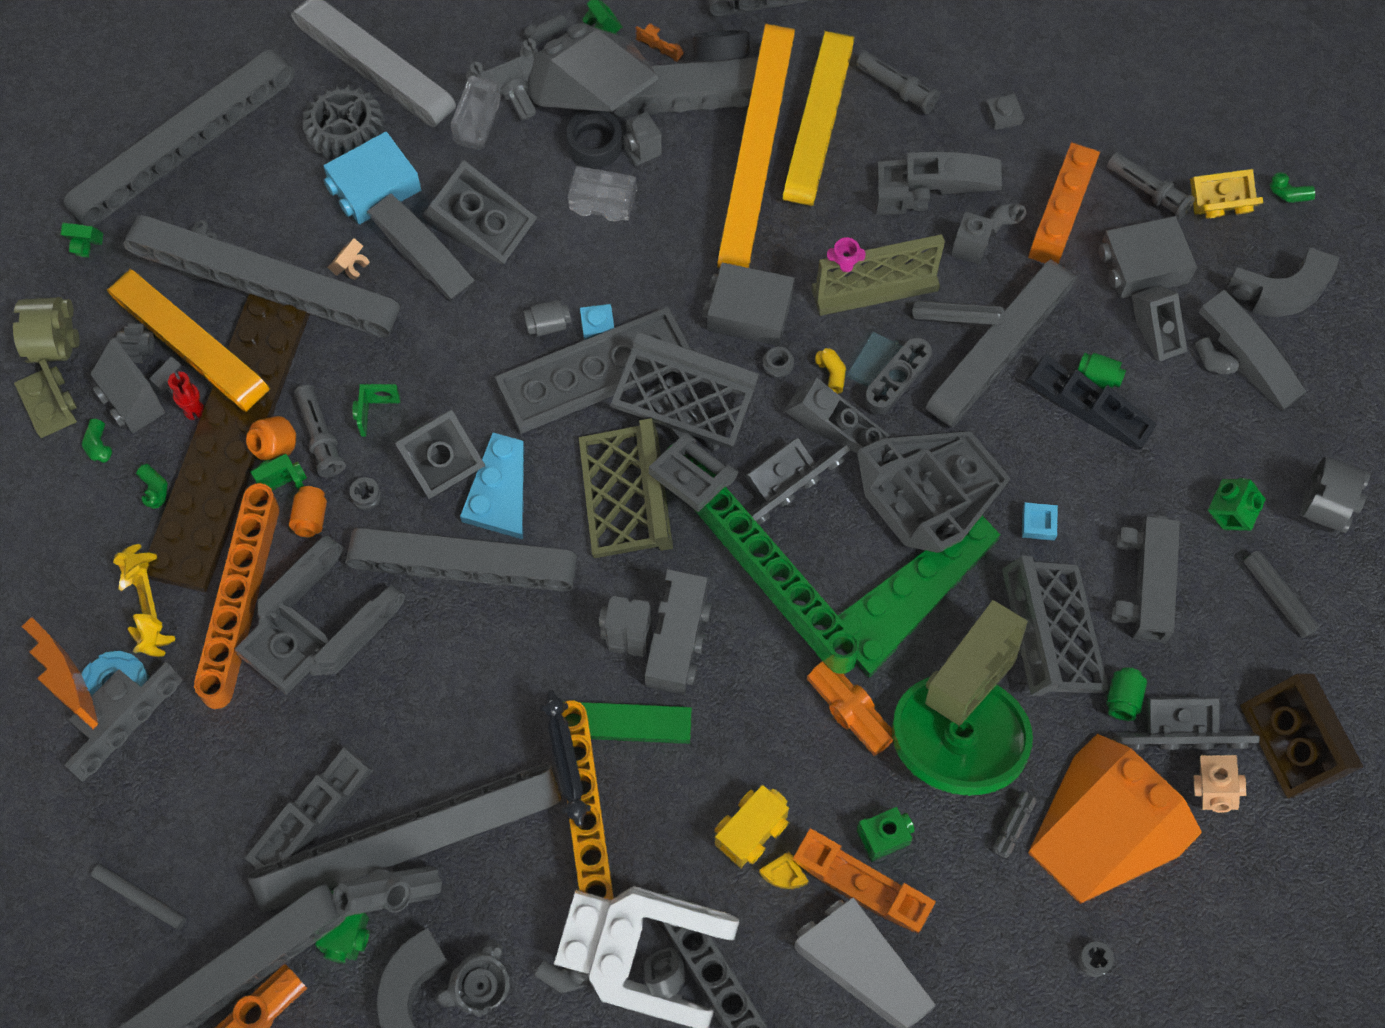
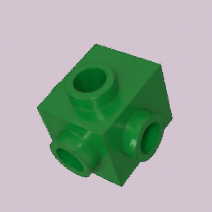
[1208,478,1266,531]

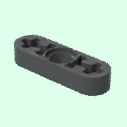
[864,338,932,414]

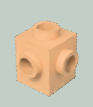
[1194,755,1246,813]

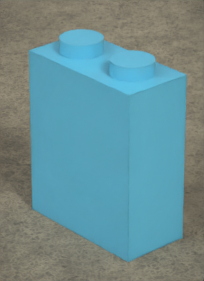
[323,131,421,225]

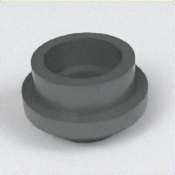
[763,346,794,378]

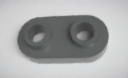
[644,947,685,999]

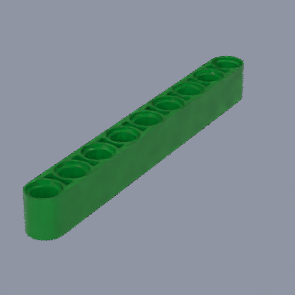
[667,444,859,674]

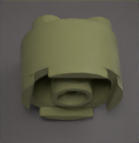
[13,297,79,363]

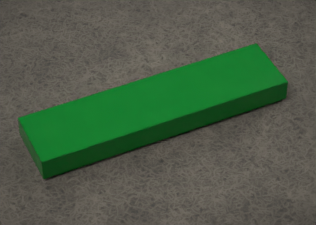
[563,701,692,744]

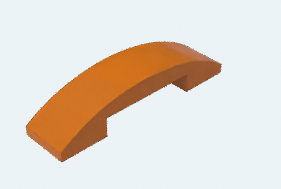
[792,828,936,934]

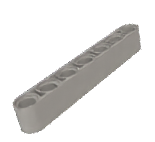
[291,0,456,128]

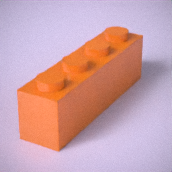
[1028,142,1100,264]

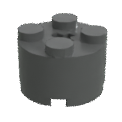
[1299,457,1371,533]

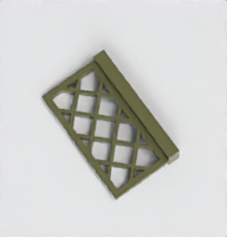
[811,234,945,316]
[579,418,673,558]

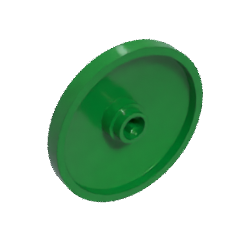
[892,677,1033,795]

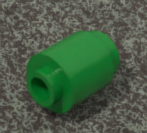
[1078,352,1126,389]
[1106,667,1147,721]

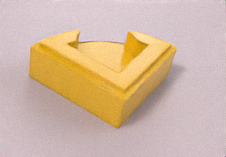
[759,851,808,889]

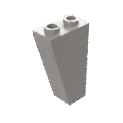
[794,898,936,1028]

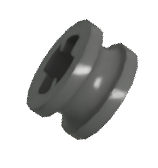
[349,477,381,510]
[1078,941,1114,977]

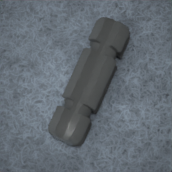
[992,791,1037,858]

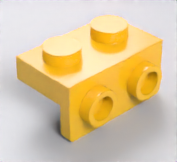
[1190,169,1263,219]

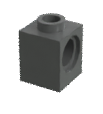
[951,212,995,265]

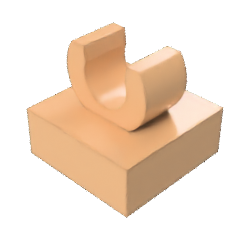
[327,238,370,280]

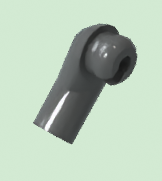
[534,960,590,993]

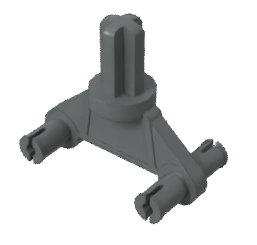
[466,39,538,120]

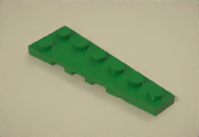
[826,515,1000,678]

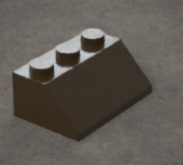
[1240,674,1364,799]

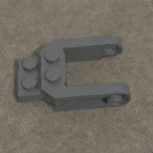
[235,536,405,695]

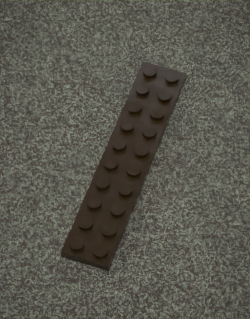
[147,293,310,593]

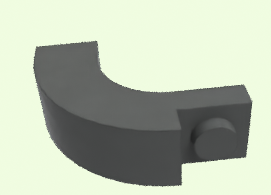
[1226,247,1340,317]
[377,928,450,1028]

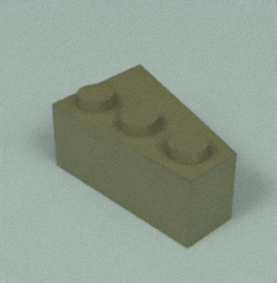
[925,600,1028,726]

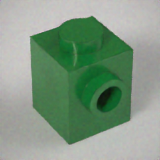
[316,913,369,963]

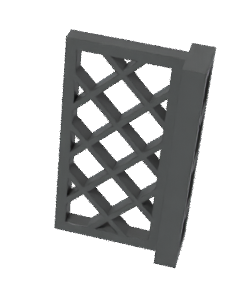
[611,332,759,449]
[1002,556,1109,696]

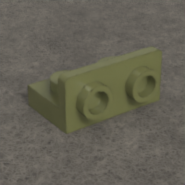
[14,359,77,438]

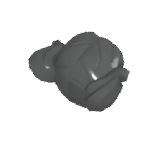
[435,939,510,1017]

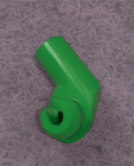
[1270,173,1315,203]
[82,419,112,463]
[136,464,168,509]

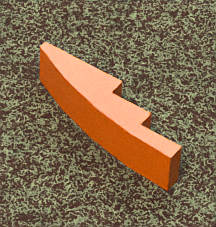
[21,617,98,729]

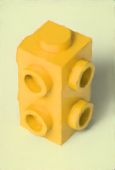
[714,785,789,868]

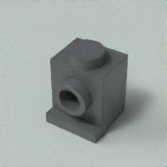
[623,112,662,166]

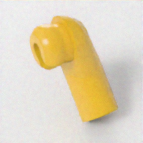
[815,348,846,394]

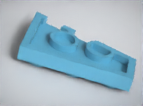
[460,433,524,539]

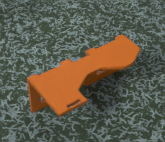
[636,23,684,62]

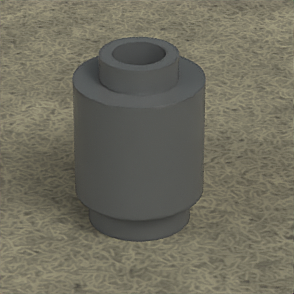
[523,299,571,337]

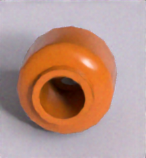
[246,416,296,461]

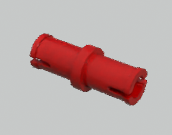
[168,371,204,420]

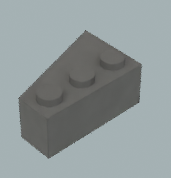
[645,569,712,695]

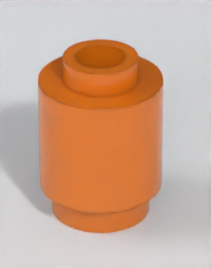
[289,486,327,537]

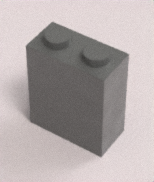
[1098,216,1197,299]
[702,262,795,346]

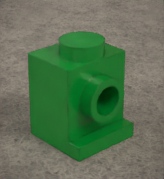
[856,807,915,862]

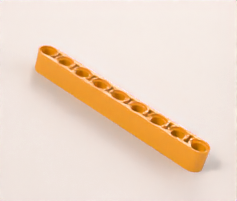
[717,24,795,269]

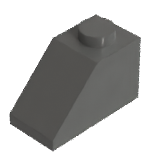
[1132,285,1187,361]

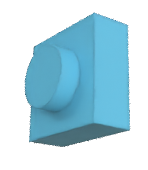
[580,304,614,340]
[1022,503,1058,541]

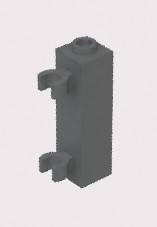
[1111,515,1180,644]

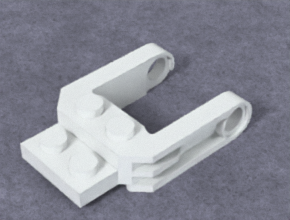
[554,886,739,1028]

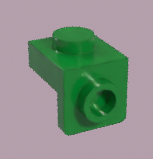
[251,454,307,491]

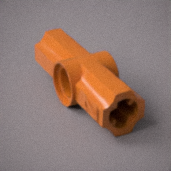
[807,661,893,756]
[215,964,307,1028]

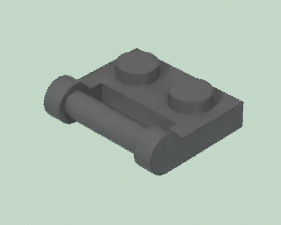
[649,433,738,512]

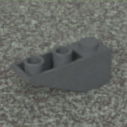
[785,378,889,453]

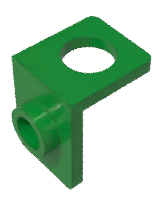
[353,384,401,436]

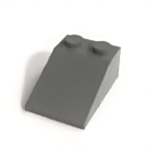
[421,160,537,265]

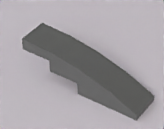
[367,194,475,302]
[1199,290,1306,412]
[245,747,374,868]

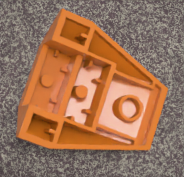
[1028,734,1202,904]

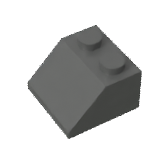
[91,338,165,434]

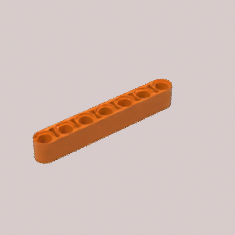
[194,483,279,709]

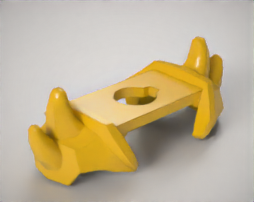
[113,544,176,657]

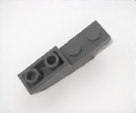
[878,152,1002,195]

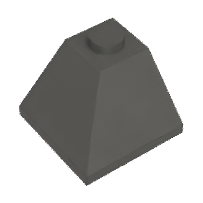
[394,409,485,499]

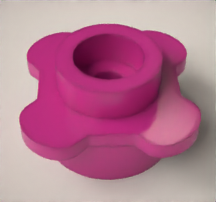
[827,237,866,272]

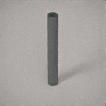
[91,864,187,931]

